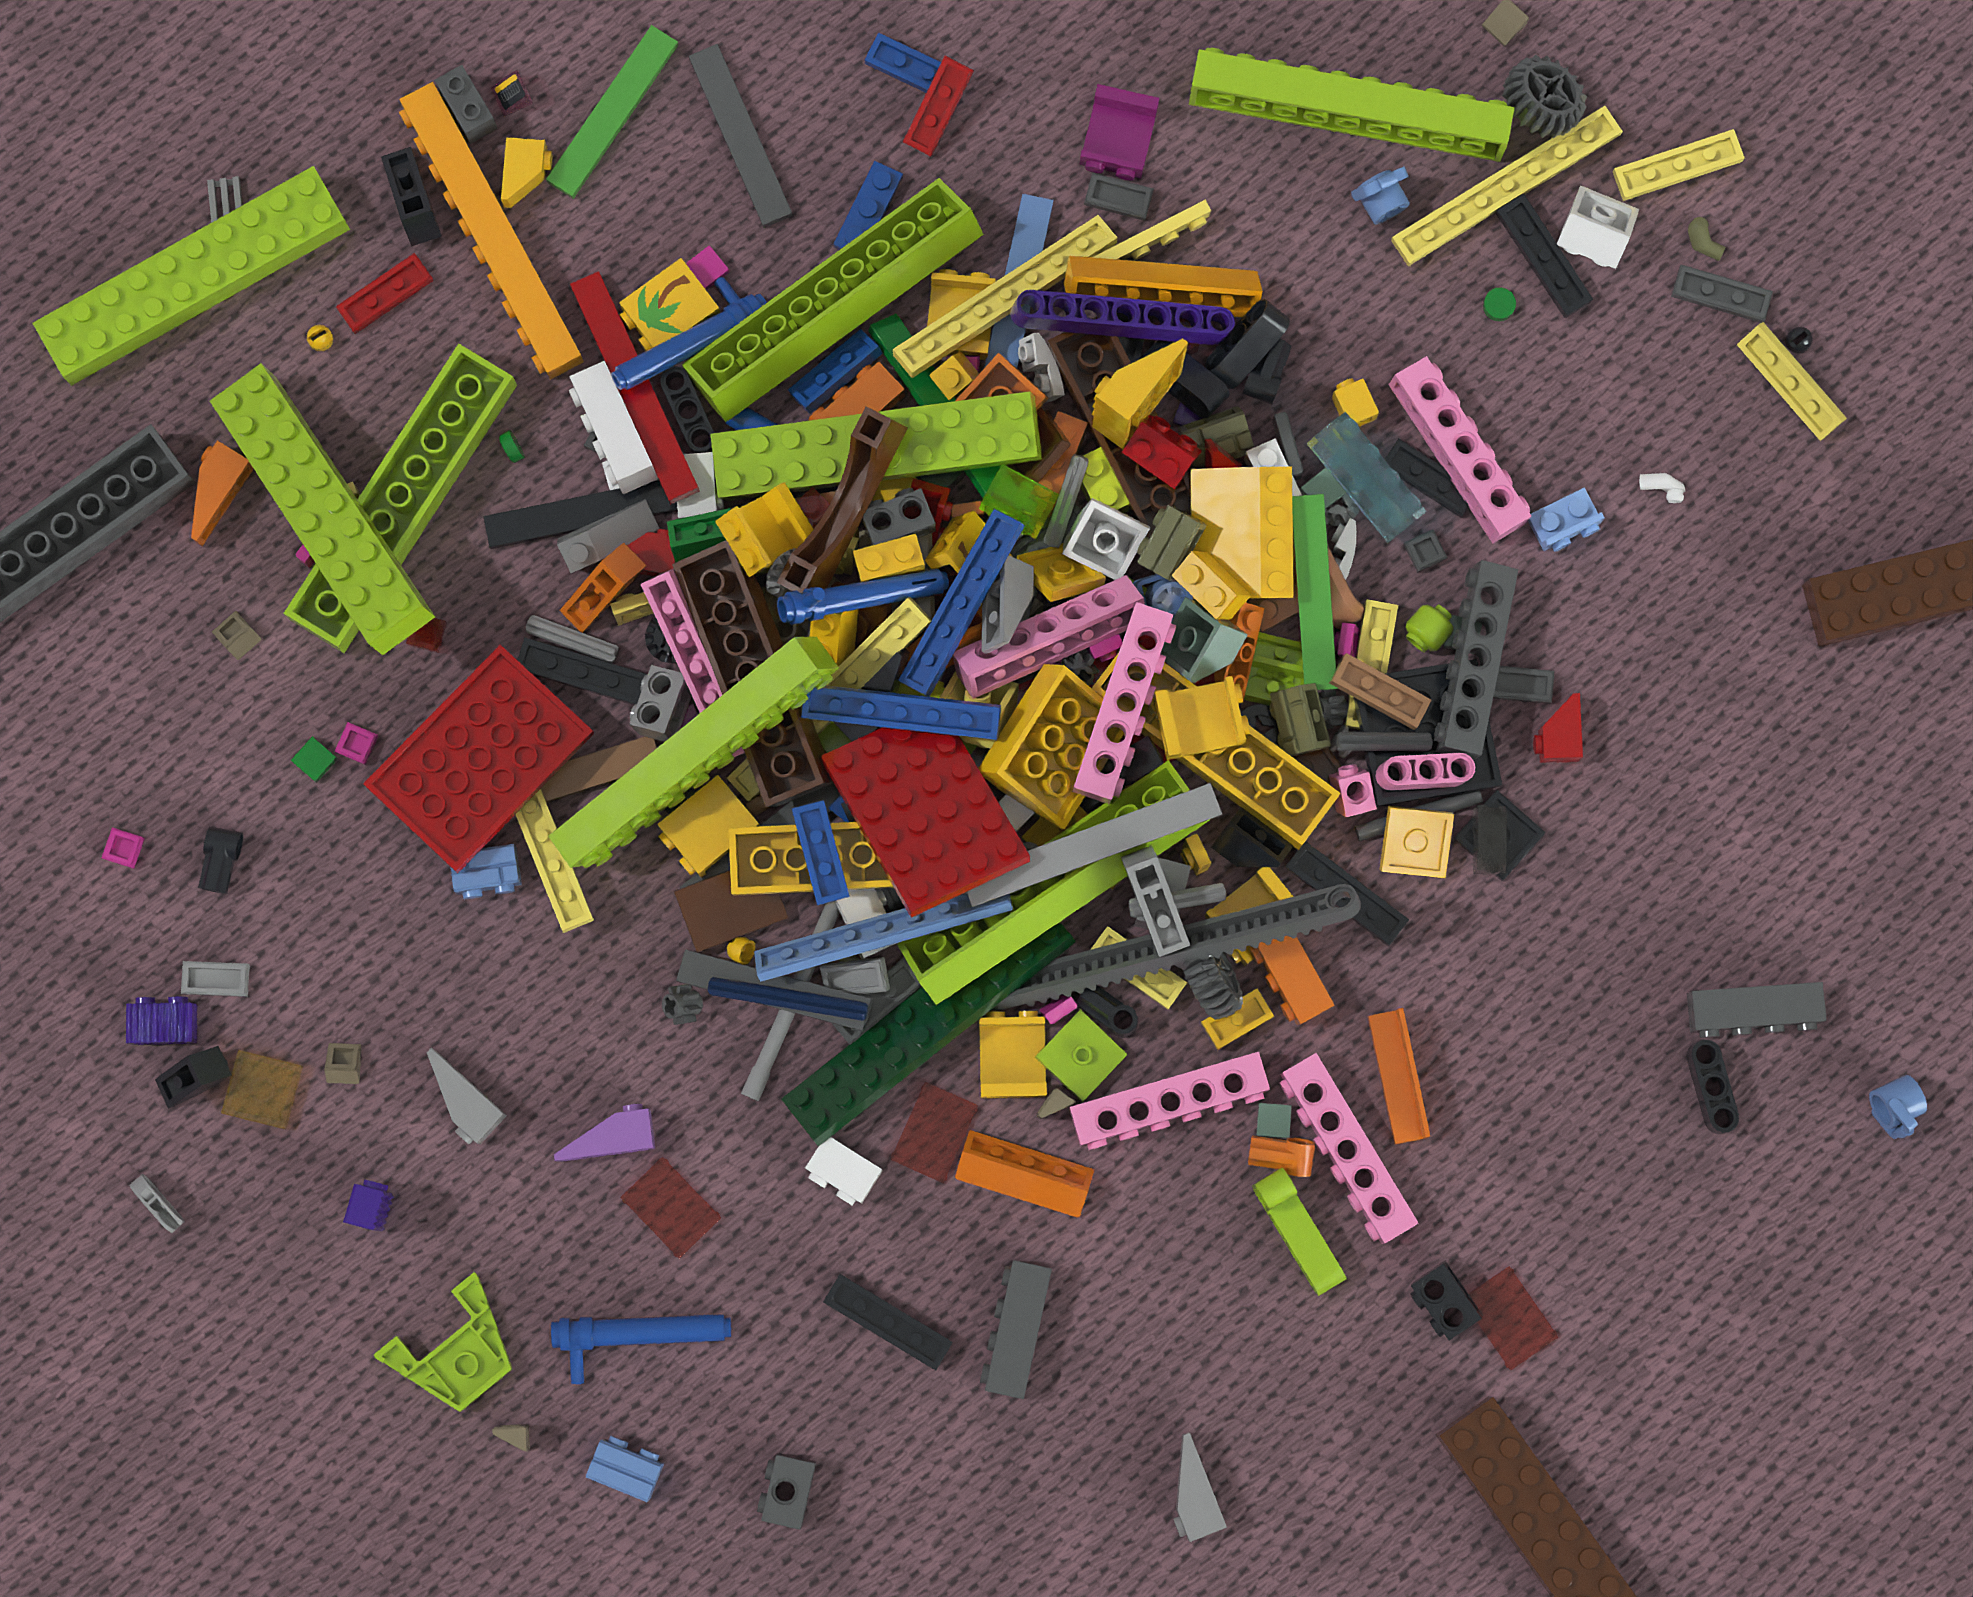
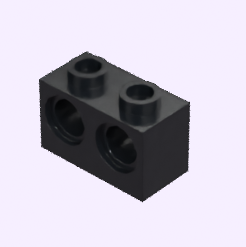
[1410,1260,1483,1341]

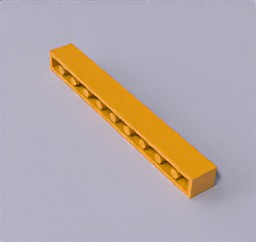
[399,82,584,380]

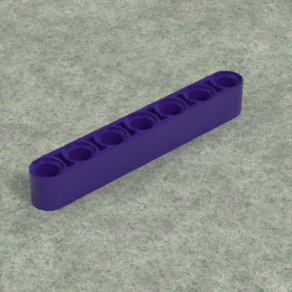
[1010,290,1235,345]

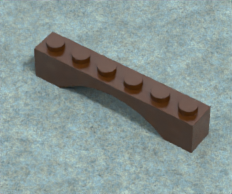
[777,406,908,593]

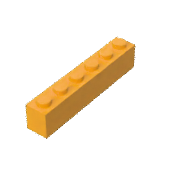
[1064,256,1263,317]

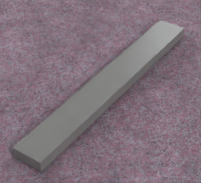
[967,783,1222,907]

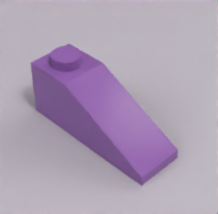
[554,1104,655,1162]

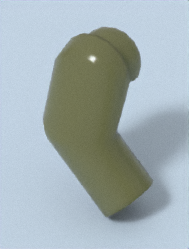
[1688,217,1726,261]

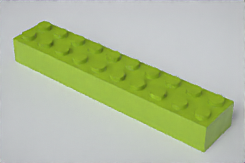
[1189,48,1515,162]
[32,166,350,386]
[682,178,984,422]
[283,343,517,653]
[210,363,435,656]
[710,391,1042,501]
[548,637,839,868]
[897,760,1210,1005]

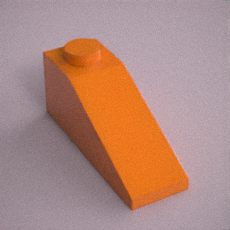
[191,440,254,547]
[559,542,646,633]

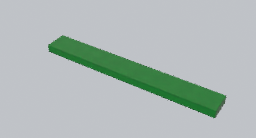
[868,313,1035,522]

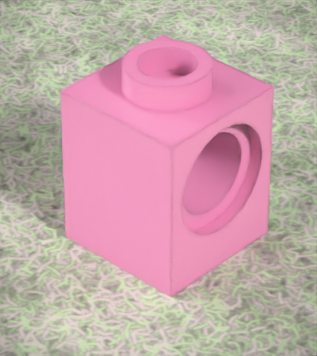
[1329,764,1377,817]

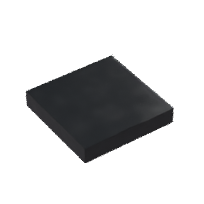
[1453,790,1546,881]

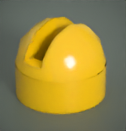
[307,325,333,351]
[727,937,755,965]

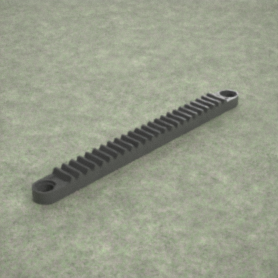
[992,884,1361,1010]

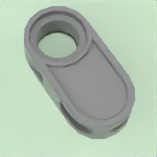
[129,1174,185,1233]

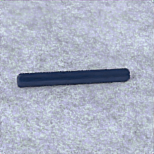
[708,977,868,1021]

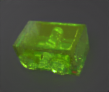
[979,464,1059,539]

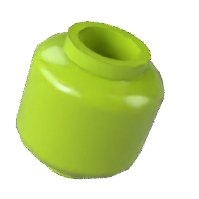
[1406,604,1453,653]

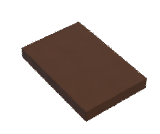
[674,870,788,952]

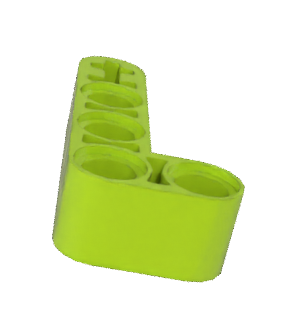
[1252,1168,1347,1296]

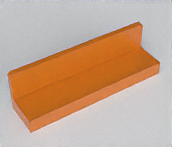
[1368,1008,1430,1145]
[955,1130,1095,1217]

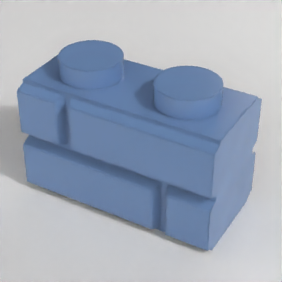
[450,844,522,899]
[586,1436,664,1502]

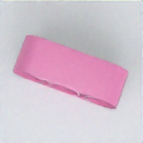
[1375,753,1475,790]

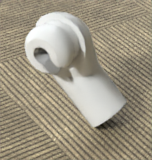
[1639,473,1685,503]

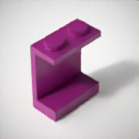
[1080,84,1159,181]

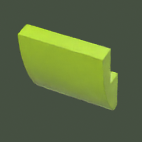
[1244,632,1304,706]

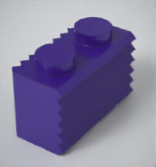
[126,997,197,1045]
[343,1179,394,1231]

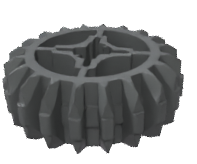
[1502,55,1587,139]
[1182,952,1243,1020]

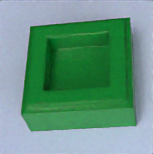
[291,736,338,783]

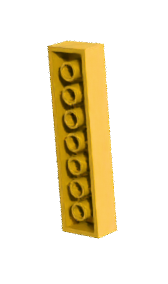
[1092,643,1341,850]
[728,822,894,896]

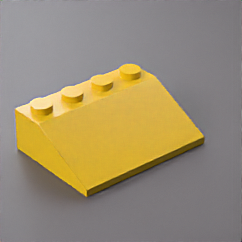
[1091,339,1188,449]
[1190,466,1293,599]
[978,664,1124,830]

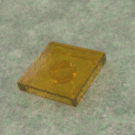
[221,1050,303,1130]

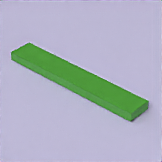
[546,25,679,199]
[1292,494,1337,690]

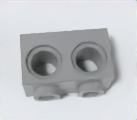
[629,665,692,742]

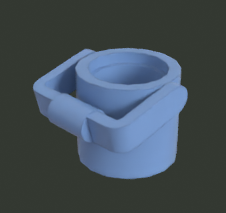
[1351,166,1410,225]
[1133,574,1193,622]
[1869,1075,1927,1139]

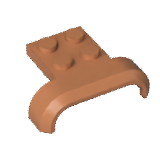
[1247,532,1365,632]

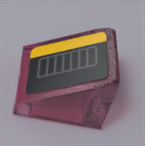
[491,70,533,117]

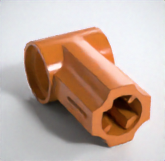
[1248,1135,1316,1177]

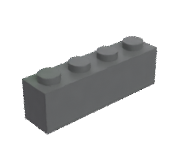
[1687,982,1827,1038]
[980,1260,1052,1399]

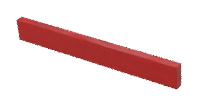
[570,271,700,505]

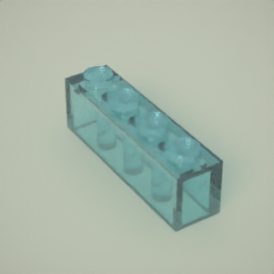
[1306,412,1427,543]

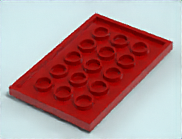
[363,645,595,874]
[821,727,1030,918]

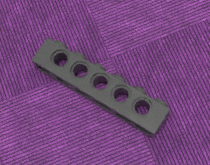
[1434,560,1519,760]

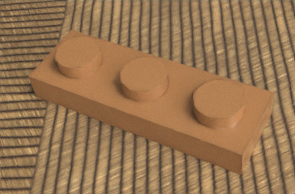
[1329,653,1431,730]

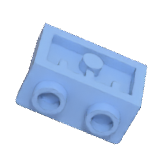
[1528,487,1605,552]

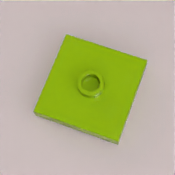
[1035,1009,1128,1102]

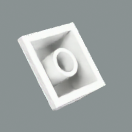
[1557,185,1639,269]
[1062,498,1150,580]

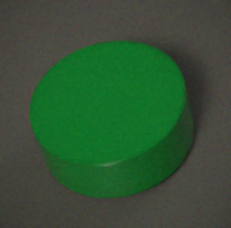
[1483,288,1516,321]
[499,430,525,463]

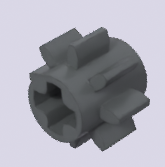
[1061,652,1099,686]
[1318,689,1348,729]
[662,984,703,1025]

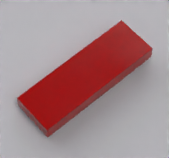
[903,56,974,157]
[336,253,434,334]

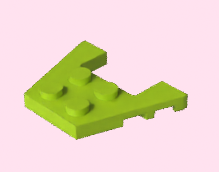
[374,1272,513,1412]

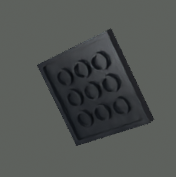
[1353,659,1502,807]

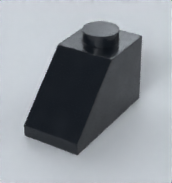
[1211,807,1293,867]
[155,1046,232,1109]

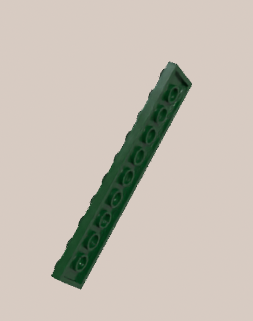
[781,923,1076,1147]

